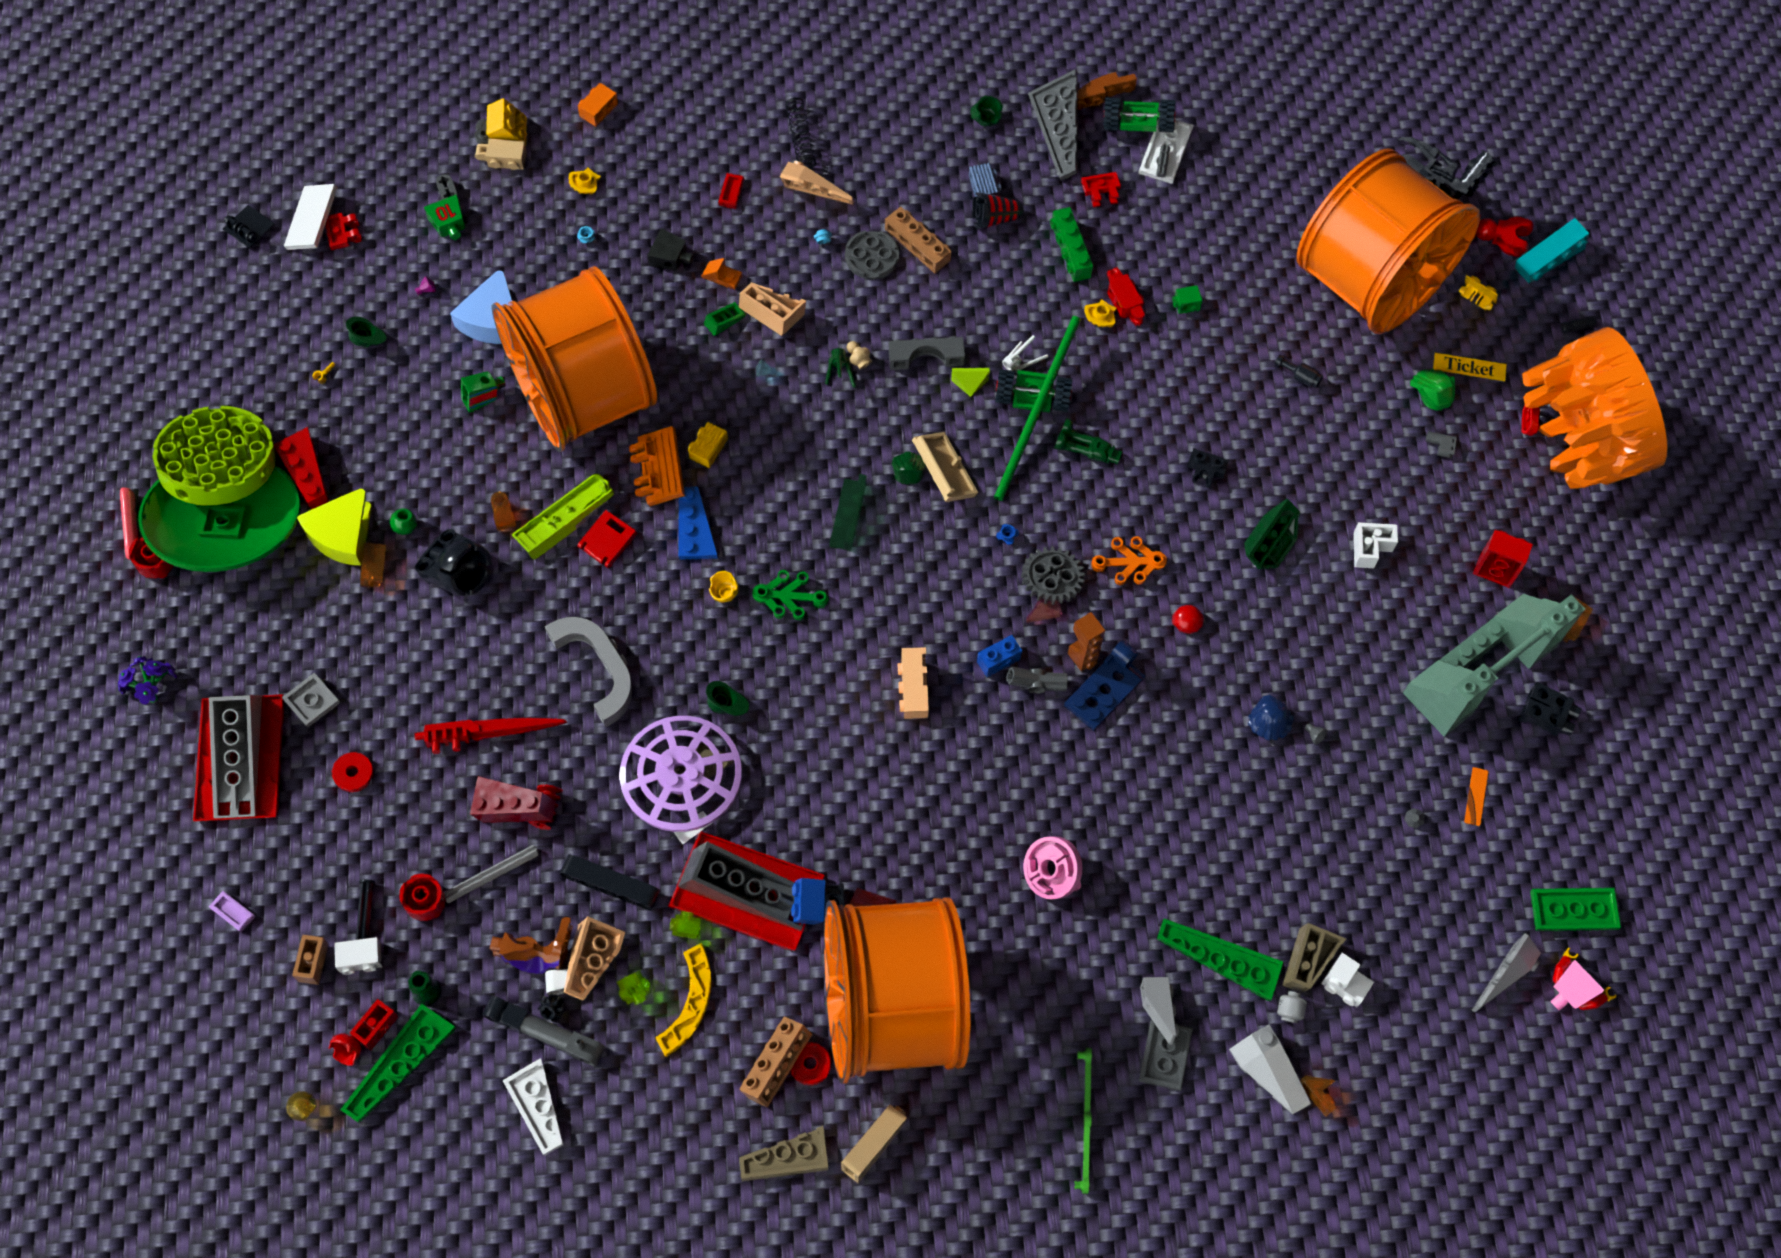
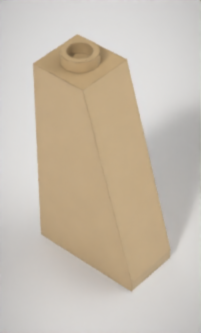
[841,1105,907,1184]

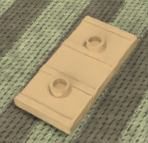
[912,432,978,502]

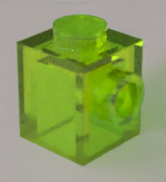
[669,911,702,939]

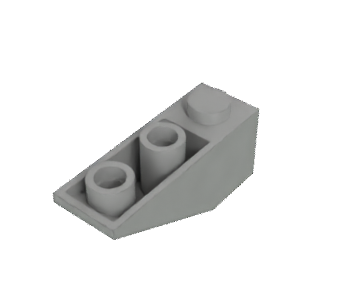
[1140,977,1179,1045]

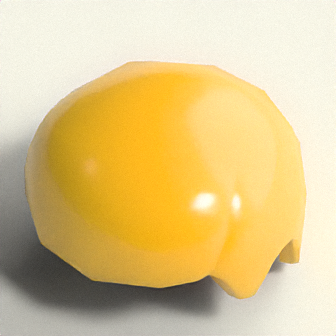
[709,571,739,603]

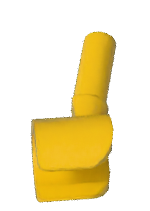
[312,362,335,384]

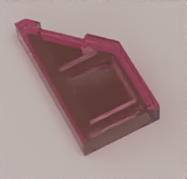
[1026,599,1062,623]

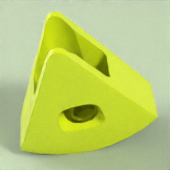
[297,489,372,566]

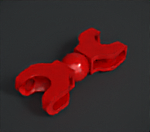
[1473,215,1534,257]

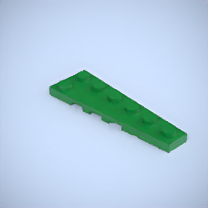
[1157,918,1283,1001]
[340,1004,456,1123]

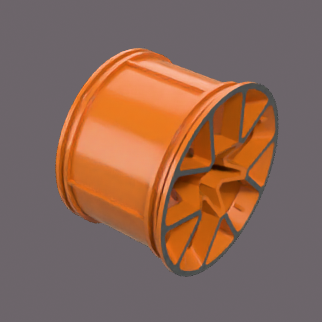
[491,266,657,452]
[824,897,970,1084]

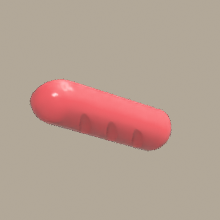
[120,487,139,560]

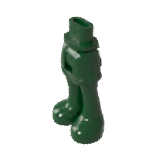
[1054,418,1122,464]

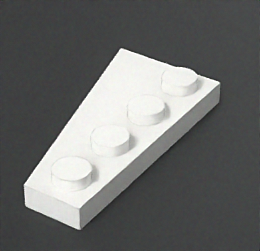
[503,1058,563,1156]

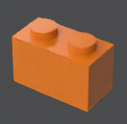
[578,83,618,127]

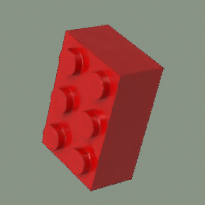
[1473,530,1533,588]

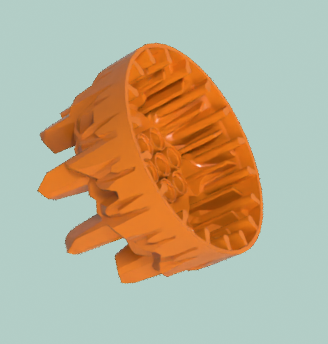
[1522,327,1667,489]

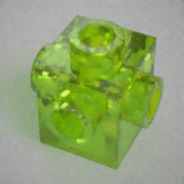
[617,970,651,1005]

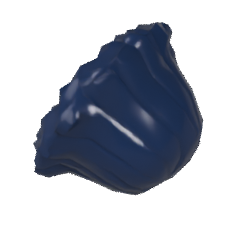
[1248,695,1294,741]

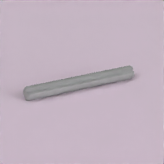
[444,845,539,903]

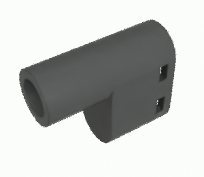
[1426,431,1457,458]

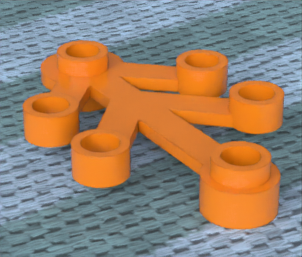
[1091,536,1167,585]

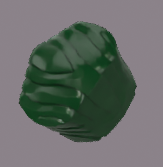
[971,95,1003,127]
[892,451,926,485]

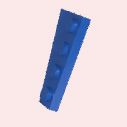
[678,487,718,560]

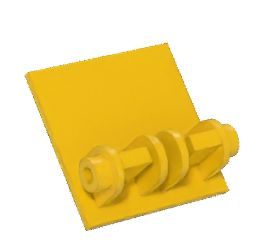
[1459,275,1498,311]

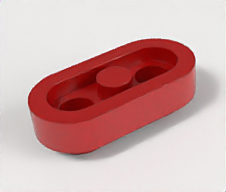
[1521,405,1540,436]

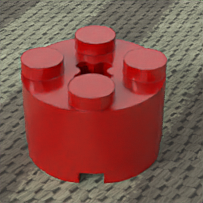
[129,537,174,579]
[399,874,446,921]

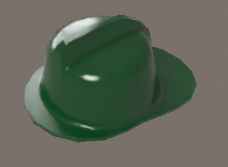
[346,316,387,348]
[706,681,749,716]

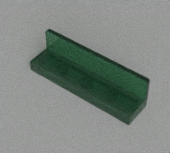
[829,474,867,551]

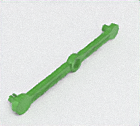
[1074,1048,1092,1194]

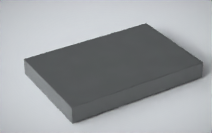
[1139,1019,1193,1091]

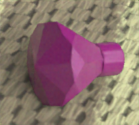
[415,276,436,295]

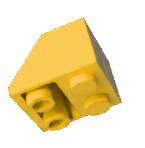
[486,98,527,146]

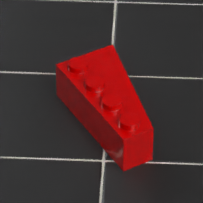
[273,427,330,510]

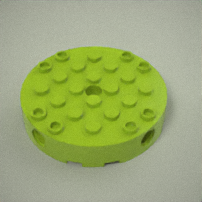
[152,406,276,505]

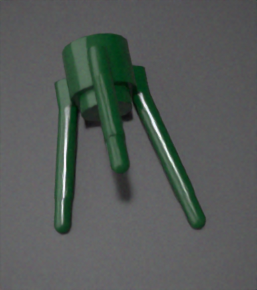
[825,348,856,388]

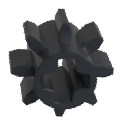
[538,993,566,1021]

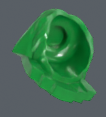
[1410,369,1455,411]

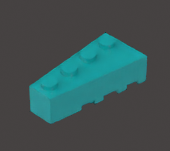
[1515,218,1589,283]

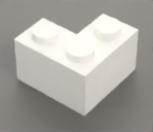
[1354,522,1398,568]
[1321,953,1374,1007]

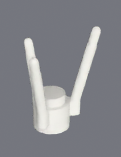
[1002,335,1048,373]

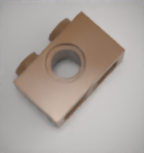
[292,935,329,985]

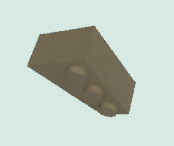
[1282,923,1346,993]

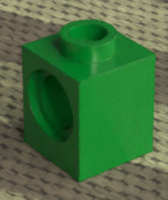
[1172,285,1202,314]

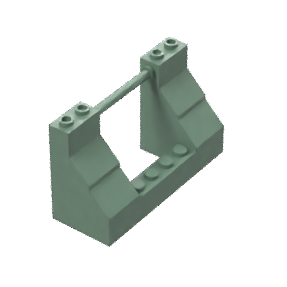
[1403,594,1585,737]

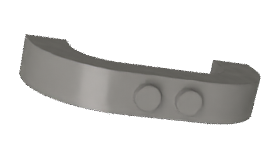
[545,617,632,727]

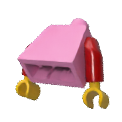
[1550,948,1616,1011]

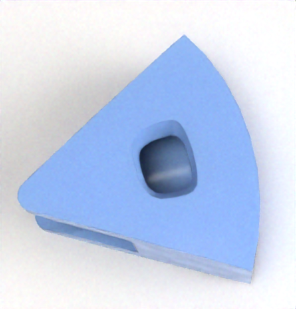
[450,271,512,344]

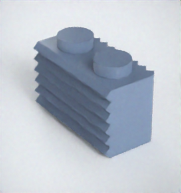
[969,163,1001,197]

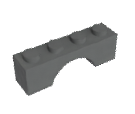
[888,336,965,370]

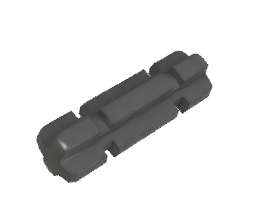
[1156,145,1170,178]

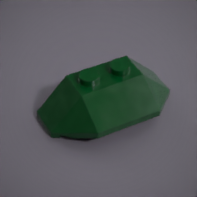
[1244,499,1300,569]

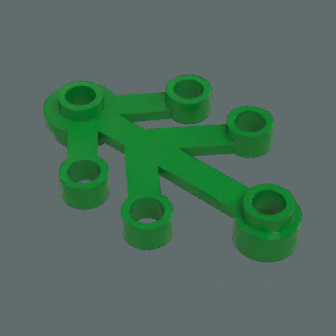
[752,570,828,620]

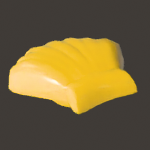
[569,168,601,194]
[1084,300,1117,327]

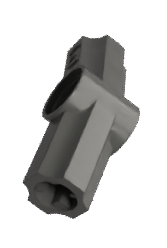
[1006,667,1067,694]

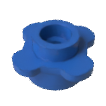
[996,524,1019,545]

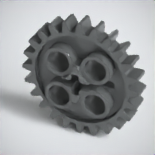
[1021,546,1085,605]

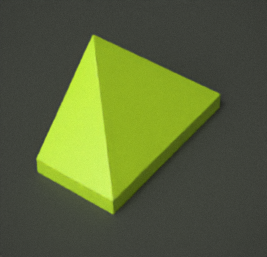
[951,368,990,397]

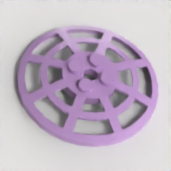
[620,716,742,832]

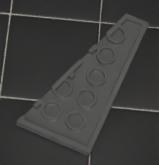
[1028,69,1078,181]

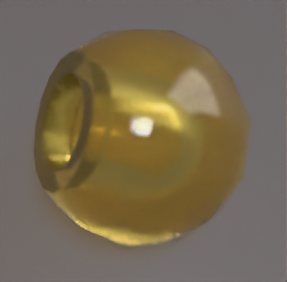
[286,1091,317,1121]

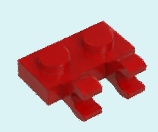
[1081,172,1121,207]
[325,212,362,250]

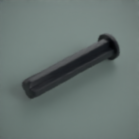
[356,879,376,940]

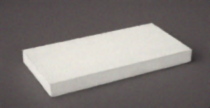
[1138,118,1194,184]
[284,184,337,250]

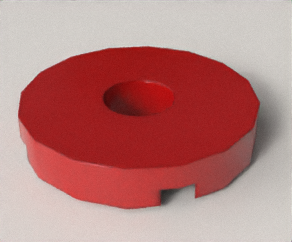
[332,752,374,793]
[790,1042,831,1086]

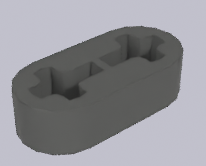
[436,174,459,201]

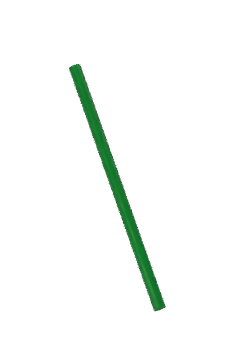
[994,316,1081,501]

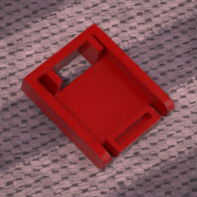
[577,510,637,568]

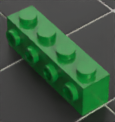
[1050,207,1093,282]

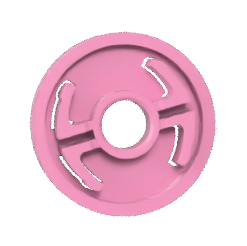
[1024,836,1082,899]

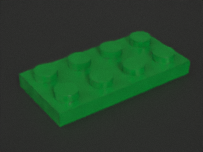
[1530,888,1621,931]

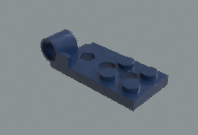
[1064,640,1146,731]

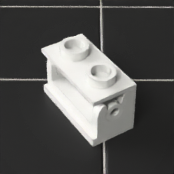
[334,937,382,975]

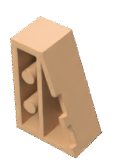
[739,282,806,336]
[897,647,928,719]

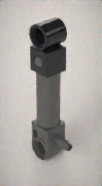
[482,995,605,1067]

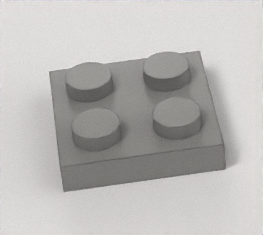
[282,673,340,728]

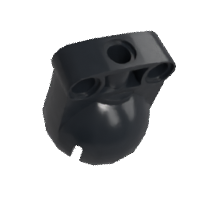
[415,529,492,596]

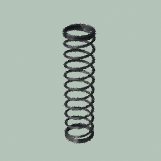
[785,97,817,169]

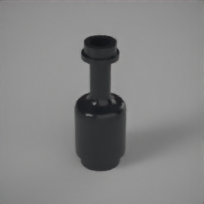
[1274,355,1323,388]

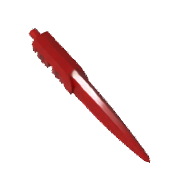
[415,718,567,754]

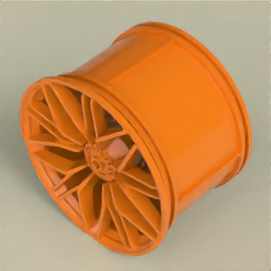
[1296,148,1480,334]

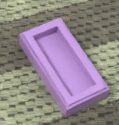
[209,891,255,933]

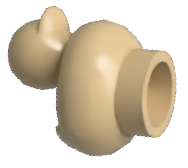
[847,341,872,370]

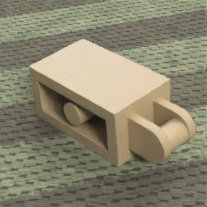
[475,139,527,170]

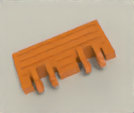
[629,426,685,506]

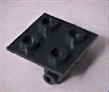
[223,205,275,248]

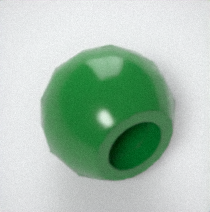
[390,508,417,535]

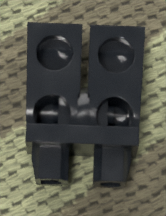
[1518,682,1582,736]

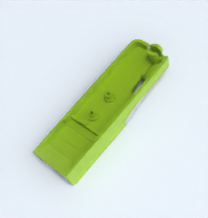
[512,474,614,559]

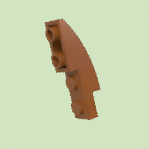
[1078,72,1137,110]

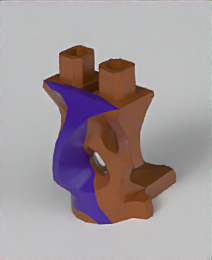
[489,917,573,974]

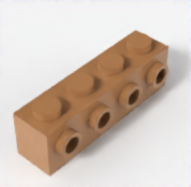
[885,207,951,274]
[739,1016,812,1108]

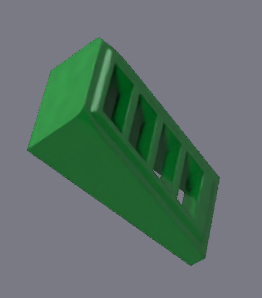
[704,302,746,336]

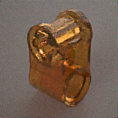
[491,492,516,531]

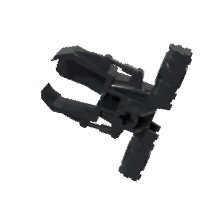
[1397,137,1498,200]

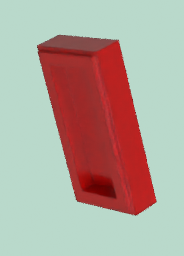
[718,173,744,209]

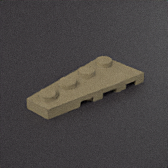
[739,1126,828,1181]

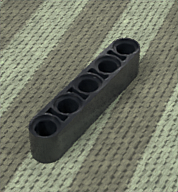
[559,854,660,910]

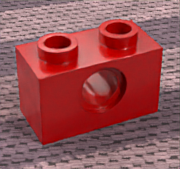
[350,999,398,1051]

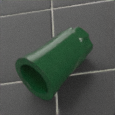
[408,971,441,1006]

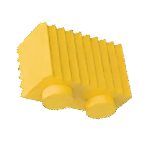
[688,422,728,468]

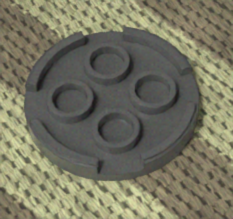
[845,231,899,280]

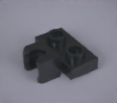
[1187,448,1229,488]

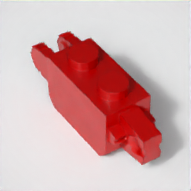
[1107,267,1145,326]

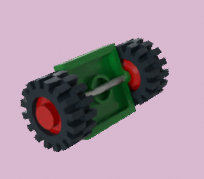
[1104,97,1176,133]
[995,369,1072,413]

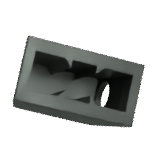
[647,228,694,271]

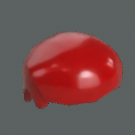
[1172,605,1204,634]
[329,1033,362,1066]

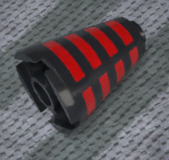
[972,192,1024,229]

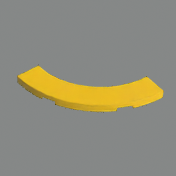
[655,943,711,1057]

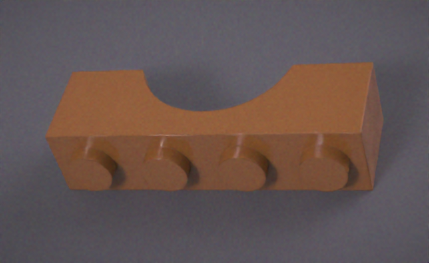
[1067,612,1105,672]

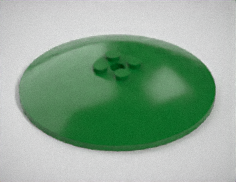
[139,465,300,572]

